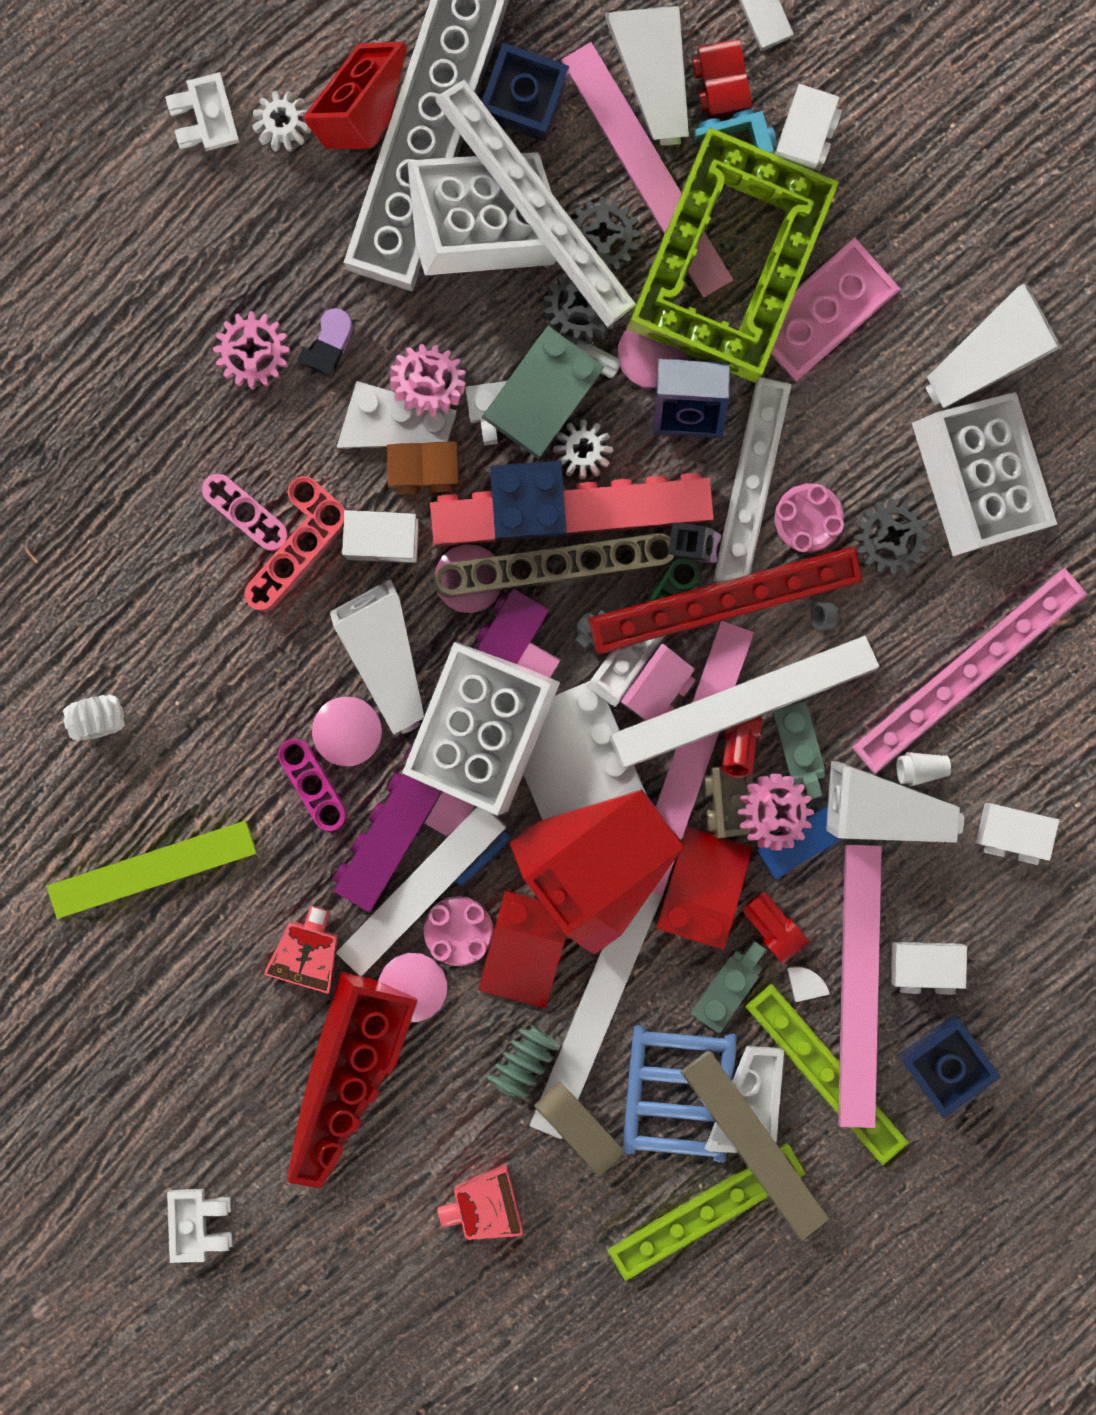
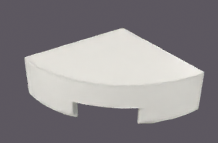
[787,966,830,1002]

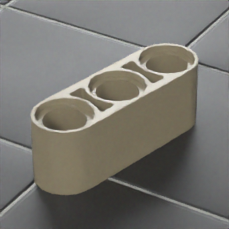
[534,1081,625,1177]

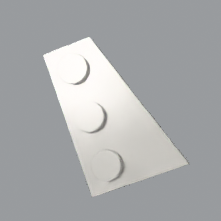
[337,381,457,449]
[705,1046,784,1153]

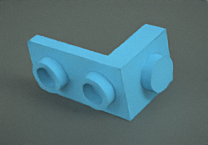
[693,109,777,154]

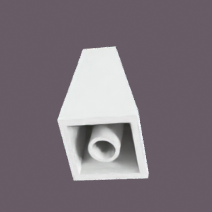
[605,6,689,145]
[926,284,1061,408]
[330,579,424,734]
[826,761,964,843]

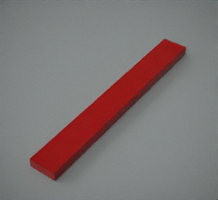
[588,547,863,654]

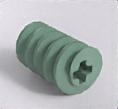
[487,1023,560,1102]

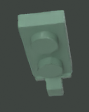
[772,701,825,799]
[690,940,766,1034]

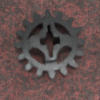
[572,197,641,272]
[543,275,615,345]
[853,499,931,576]

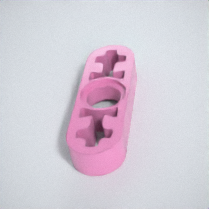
[202,474,289,551]

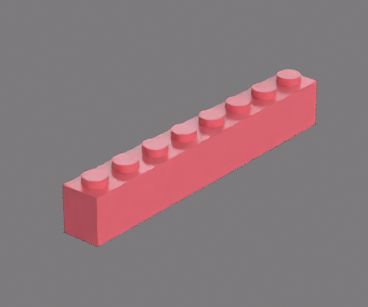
[430,473,714,547]

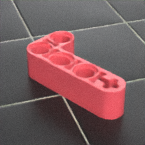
[244,476,345,612]

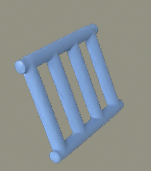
[623,1025,737,1163]

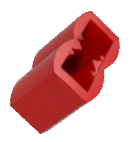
[692,39,752,119]

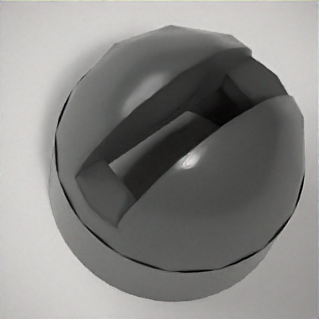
[811,603,841,631]

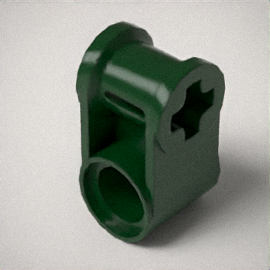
[648,558,700,602]

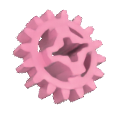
[213,311,291,389]
[390,344,466,417]
[738,774,814,850]

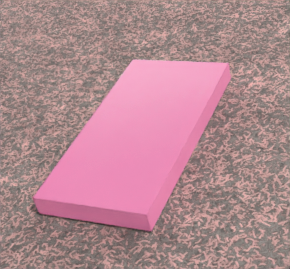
[771,237,901,382]

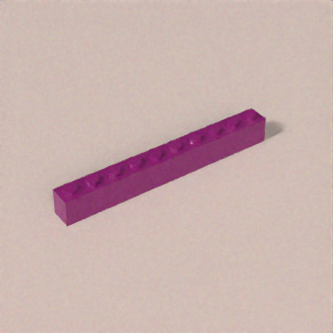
[332,588,549,913]

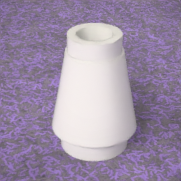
[896,752,951,787]

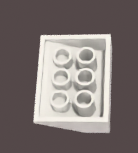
[408,152,556,275]
[912,392,1057,556]
[402,642,560,816]
[523,681,646,820]

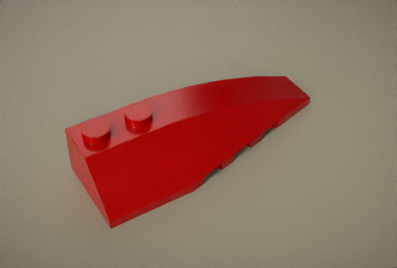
[287,972,418,1189]

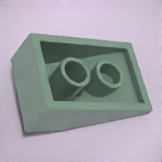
[481,326,604,459]

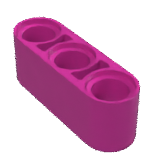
[278,739,348,831]

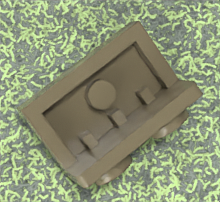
[704,767,753,838]

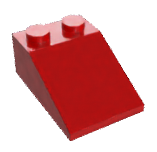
[302,41,407,149]
[654,826,753,950]
[478,889,566,1008]

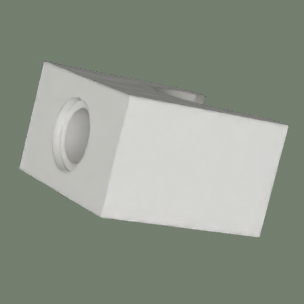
[342,510,419,563]

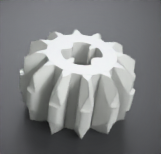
[252,91,311,152]
[553,420,613,480]
[63,695,125,741]

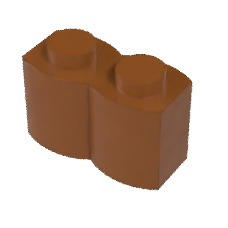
[387,442,460,495]

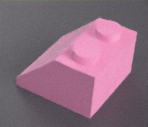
[619,644,696,721]

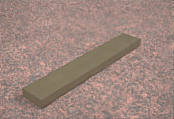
[680,1050,829,1241]

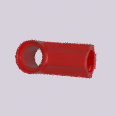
[722,715,763,779]
[741,891,809,964]

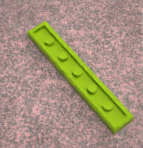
[46,820,257,919]
[745,983,909,1166]
[608,1143,806,1282]

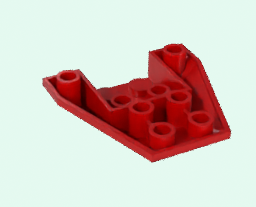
[510,789,685,954]

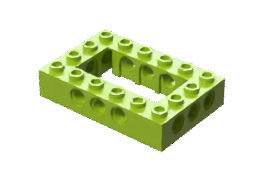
[626,127,839,383]

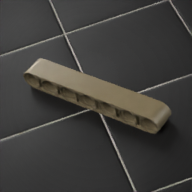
[434,534,674,598]

